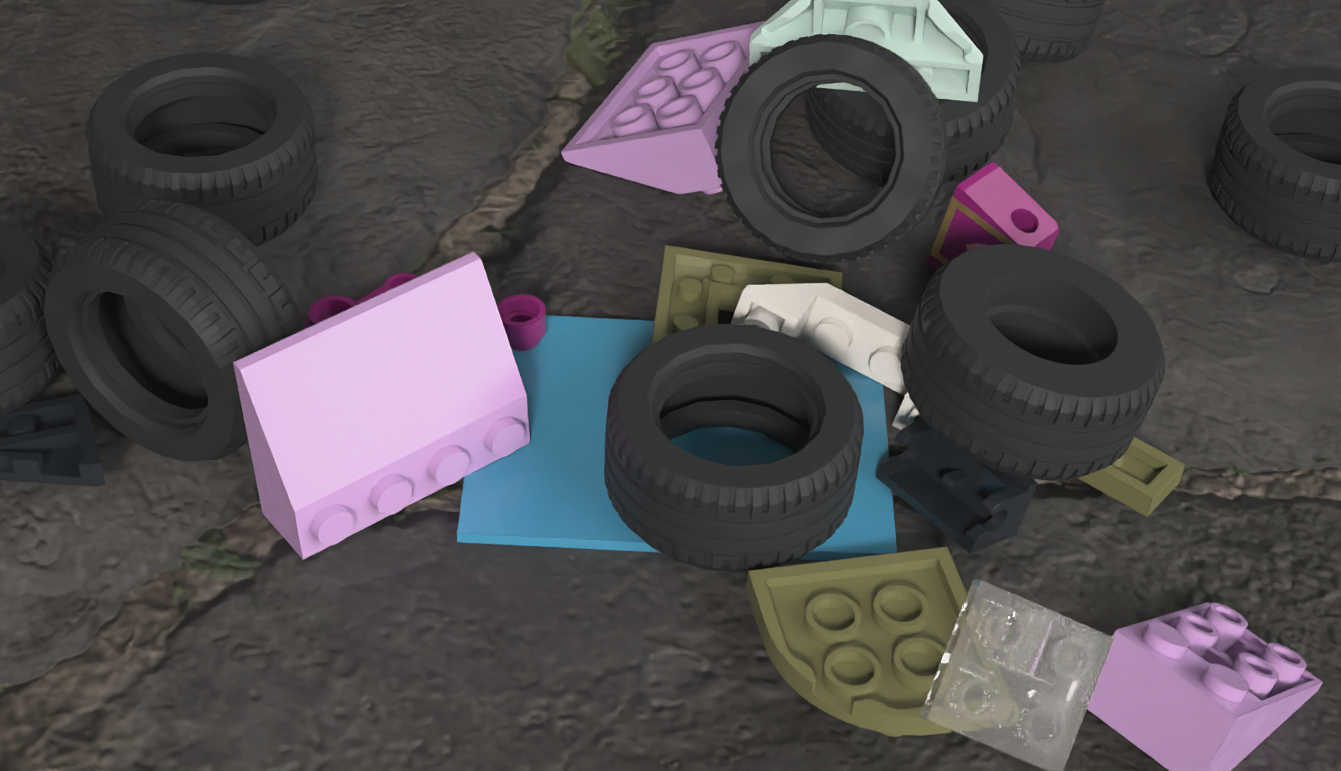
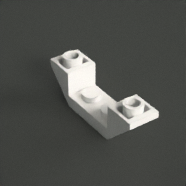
[731,283,923,430]

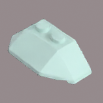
[749,0,983,102]

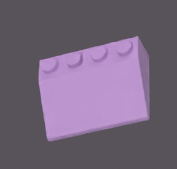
[561,21,766,194]
[233,252,530,560]

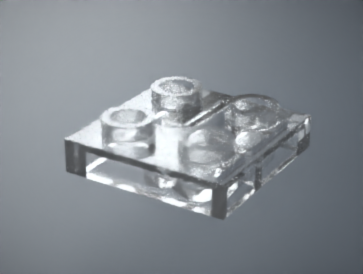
[919,580,1114,771]

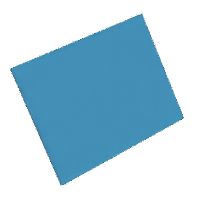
[457,315,897,561]

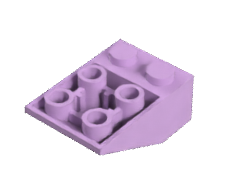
[1076,602,1323,771]

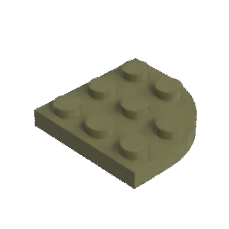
[746,547,1013,737]

